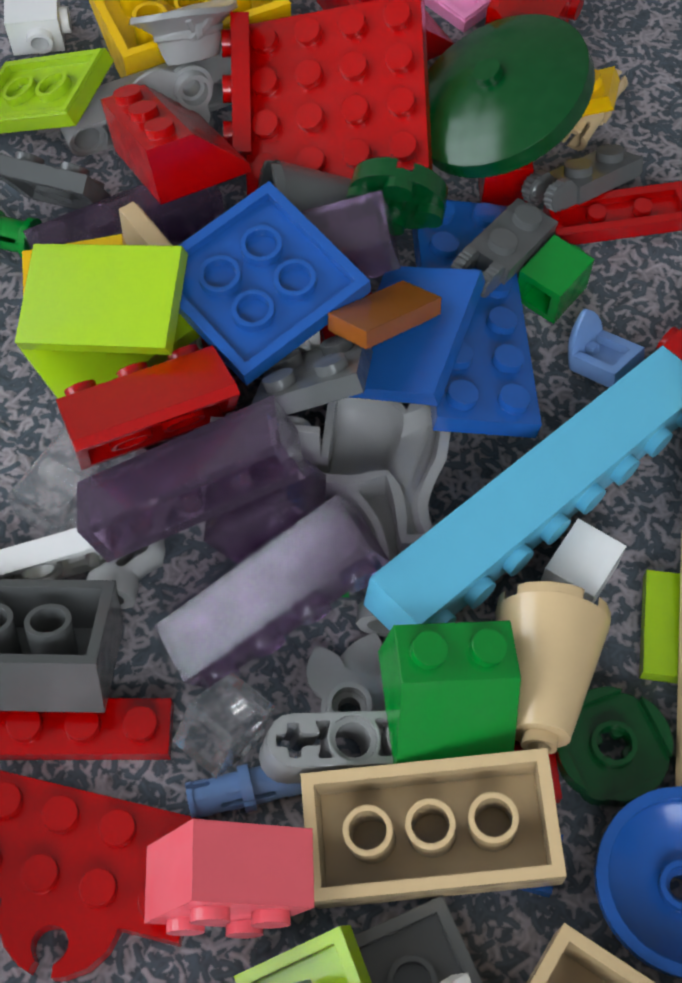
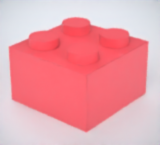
[144,818,315,939]

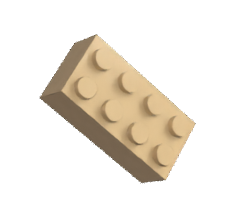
[300,748,567,909]

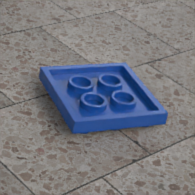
[178,181,371,386]

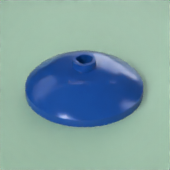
[594,786,682,979]

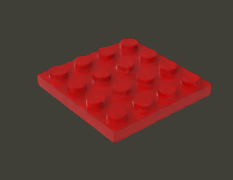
[246,0,433,196]

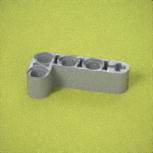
[259,711,393,784]

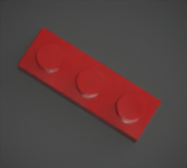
[221,12,252,159]
[543,181,682,245]
[0,698,174,760]

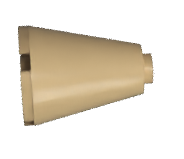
[495,581,611,754]

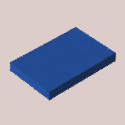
[350,266,485,406]

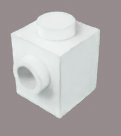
[4,0,72,56]

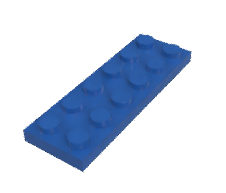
[412,200,542,438]

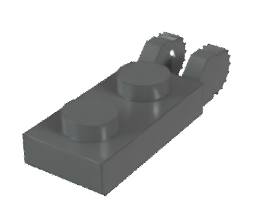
[521,144,643,212]
[450,198,558,298]

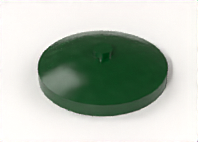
[428,14,595,178]

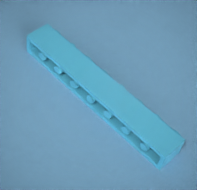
[363,346,682,631]

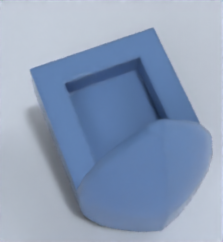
[568,309,645,387]

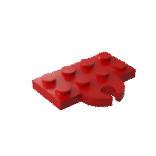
[0,770,200,982]

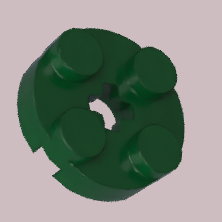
[345,157,448,236]
[555,686,674,807]

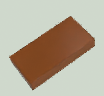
[328,280,442,349]

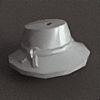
[129,0,238,66]

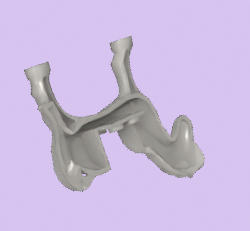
[86,337,451,637]

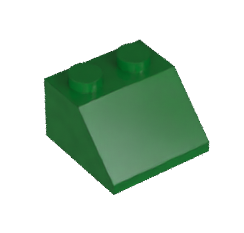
[378,620,521,764]

